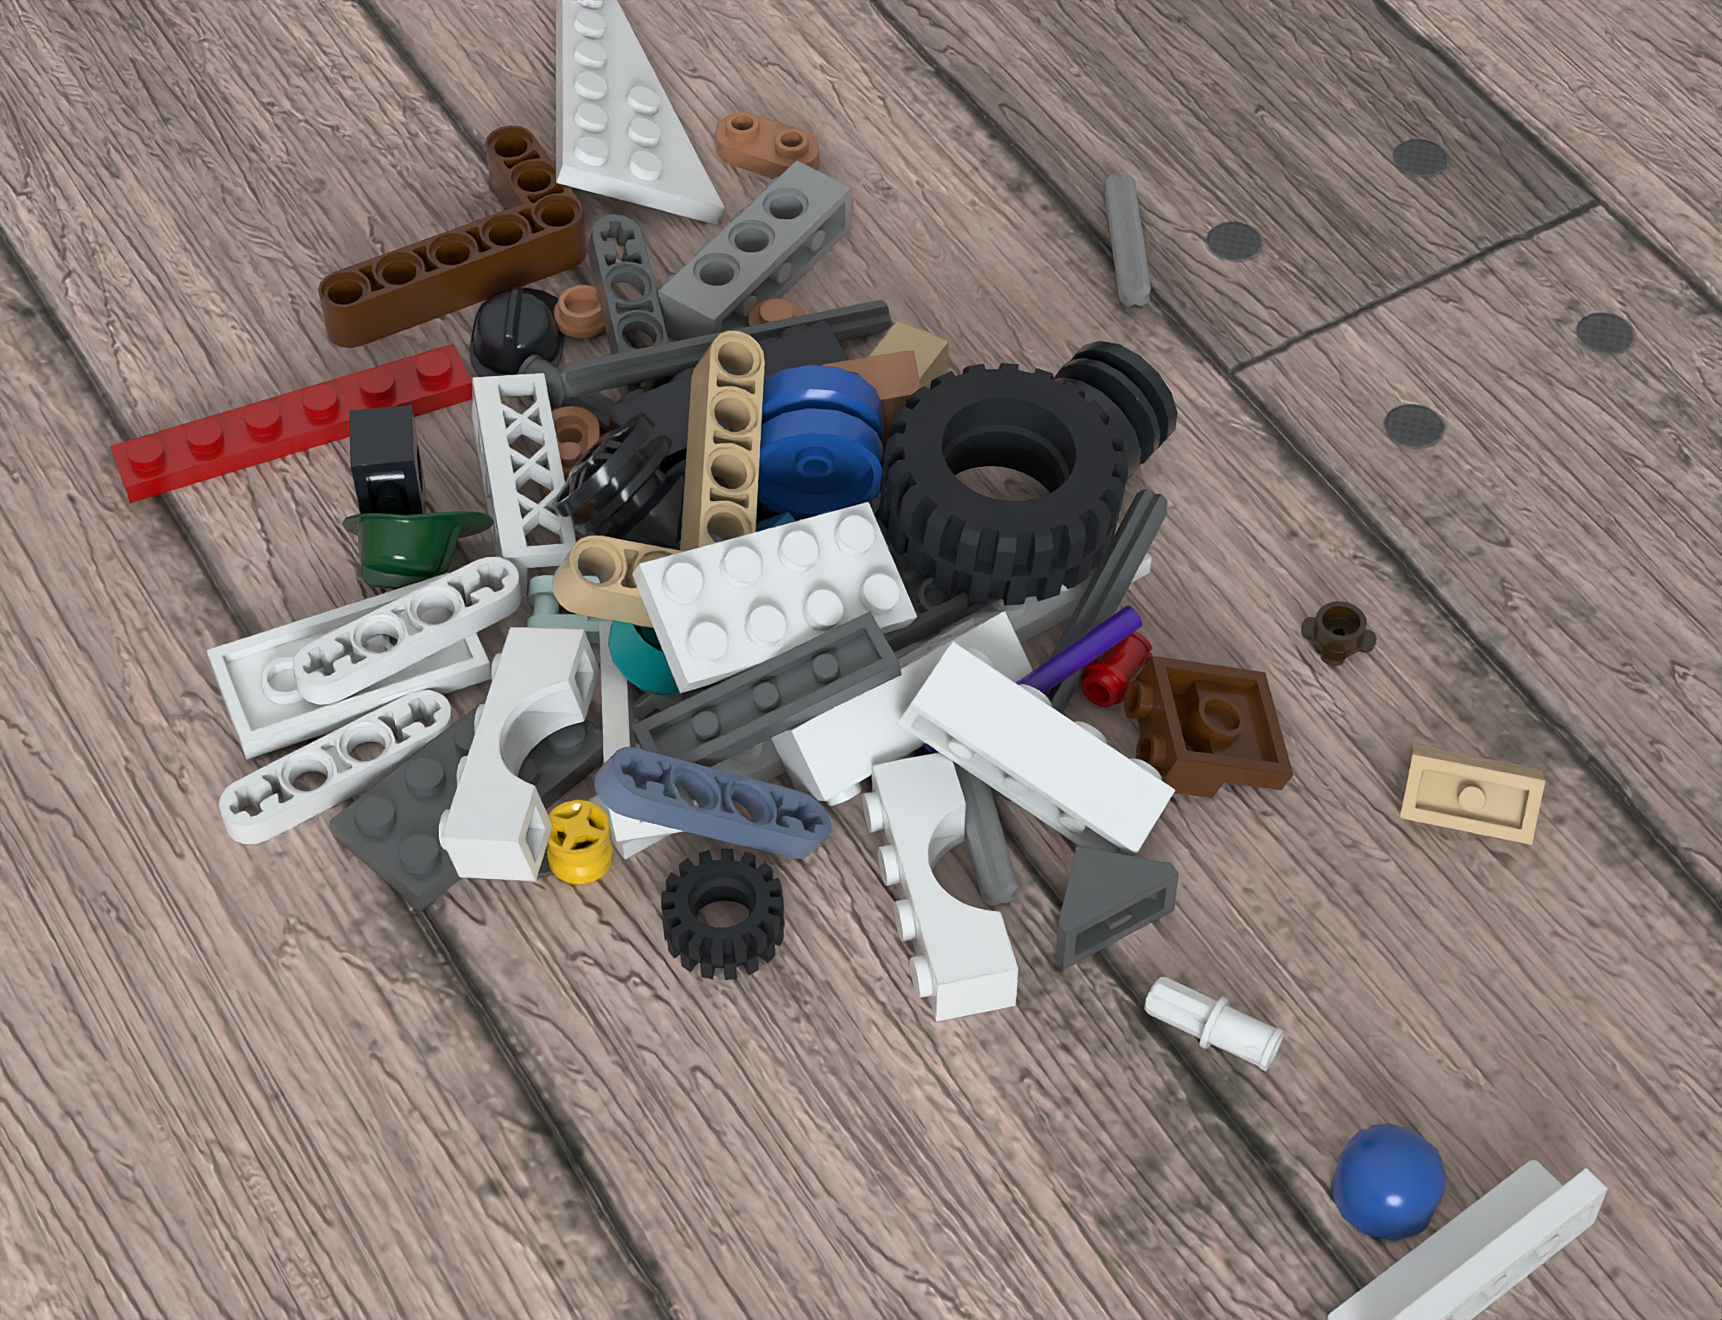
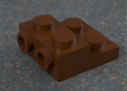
[1123,656,1293,798]

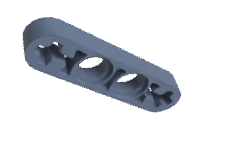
[594,747,831,859]

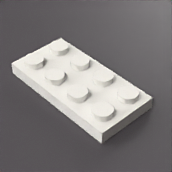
[632,502,917,693]
[206,573,491,760]

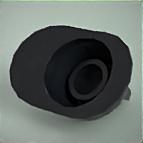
[469,287,565,377]

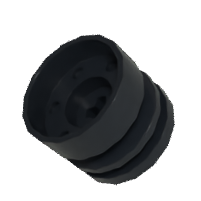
[1053,341,1178,482]
[551,413,686,549]

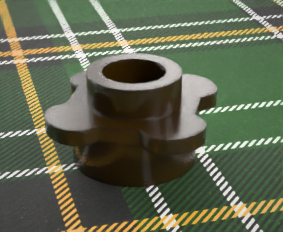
[1301,601,1377,666]

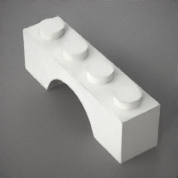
[439,627,600,881]
[862,752,1018,1022]

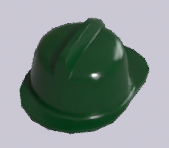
[342,511,494,589]

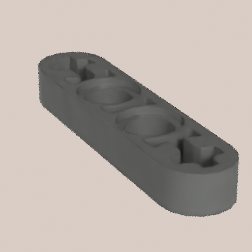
[588,214,676,398]

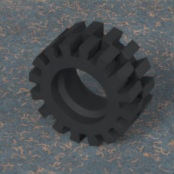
[661,848,785,980]

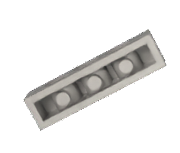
[658,160,852,341]

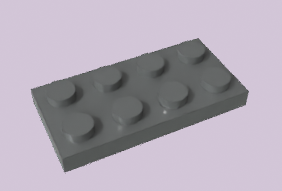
[329,698,604,911]

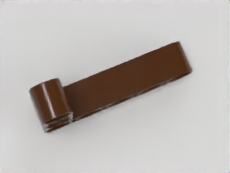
[318,125,587,348]

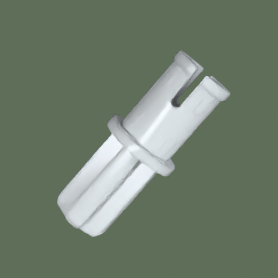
[1144,977,1284,1072]

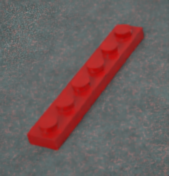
[110,344,472,503]

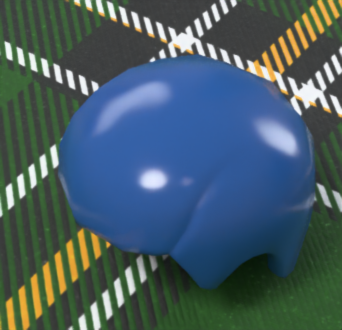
[1331,1123,1447,1241]

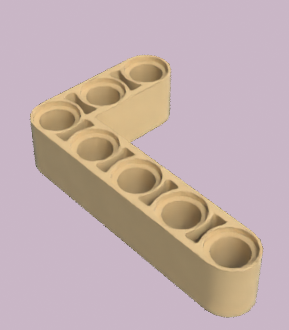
[552,331,765,628]

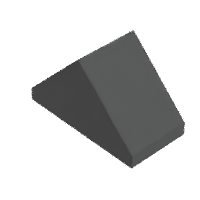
[1055,845,1179,971]

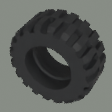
[879,363,1128,606]

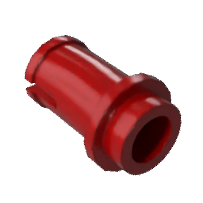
[1081,631,1153,708]

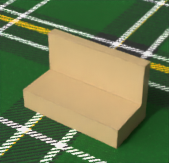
[1400,744,1546,845]

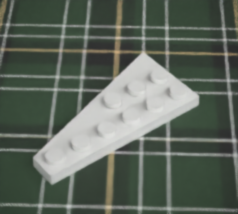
[556,0,725,225]

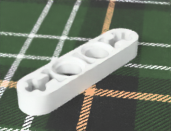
[292,557,522,705]
[219,690,454,844]

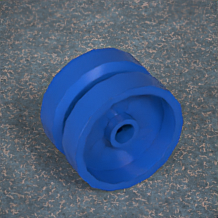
[757,365,884,519]

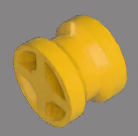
[547,800,614,885]

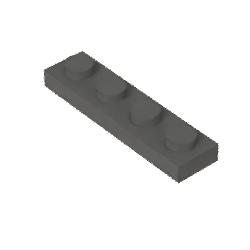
[631,612,902,767]

